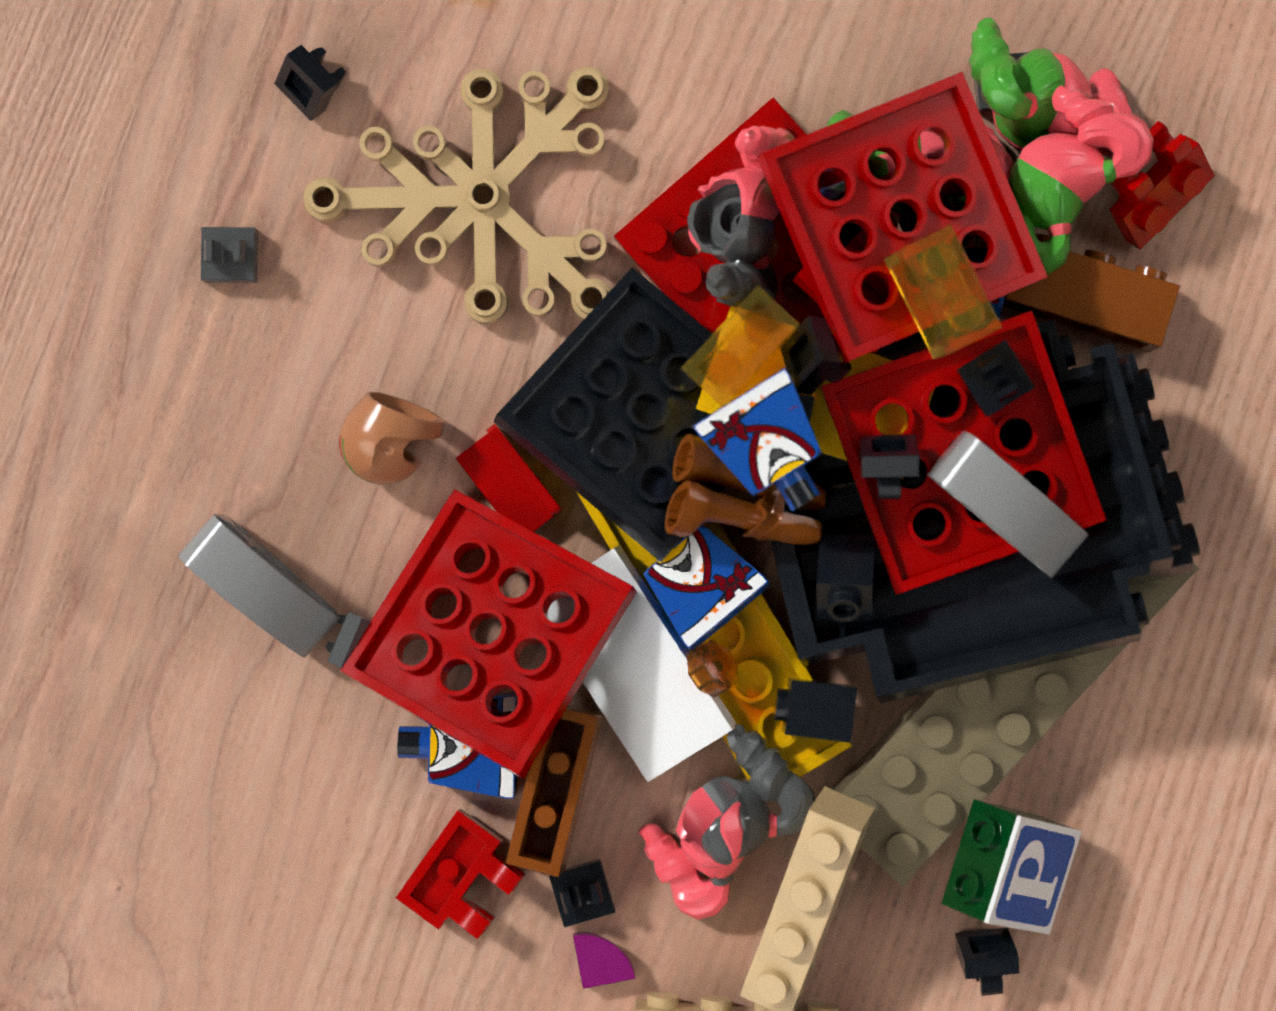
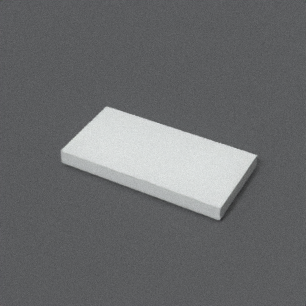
[548,545,737,782]

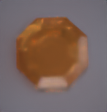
[687,639,739,698]

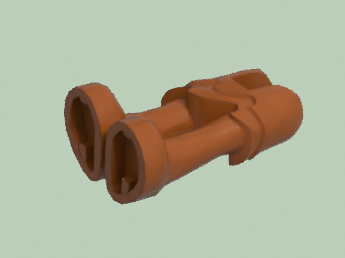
[665,434,826,545]

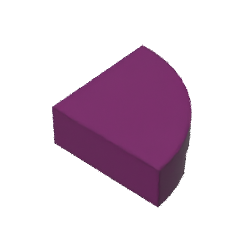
[573,932,636,989]

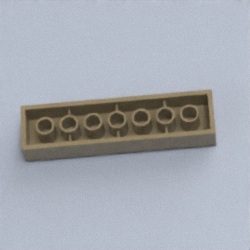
[833,563,1199,887]

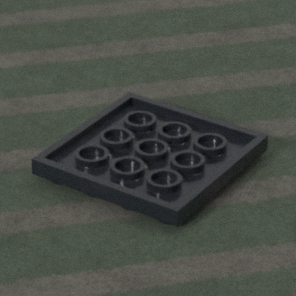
[494,268,726,563]

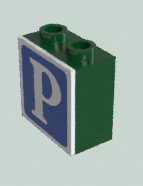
[941,799,1082,935]

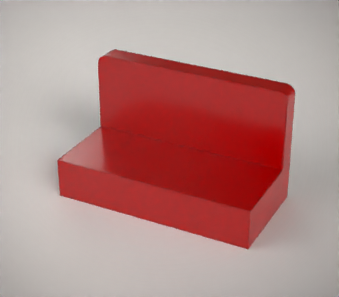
[455,423,563,532]

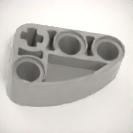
[927,431,1088,578]
[178,514,340,658]

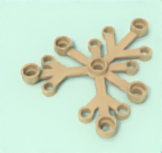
[303,67,611,325]

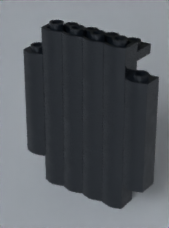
[760,320,1200,703]

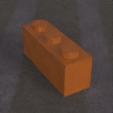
[1003,234,1181,352]
[506,705,604,877]

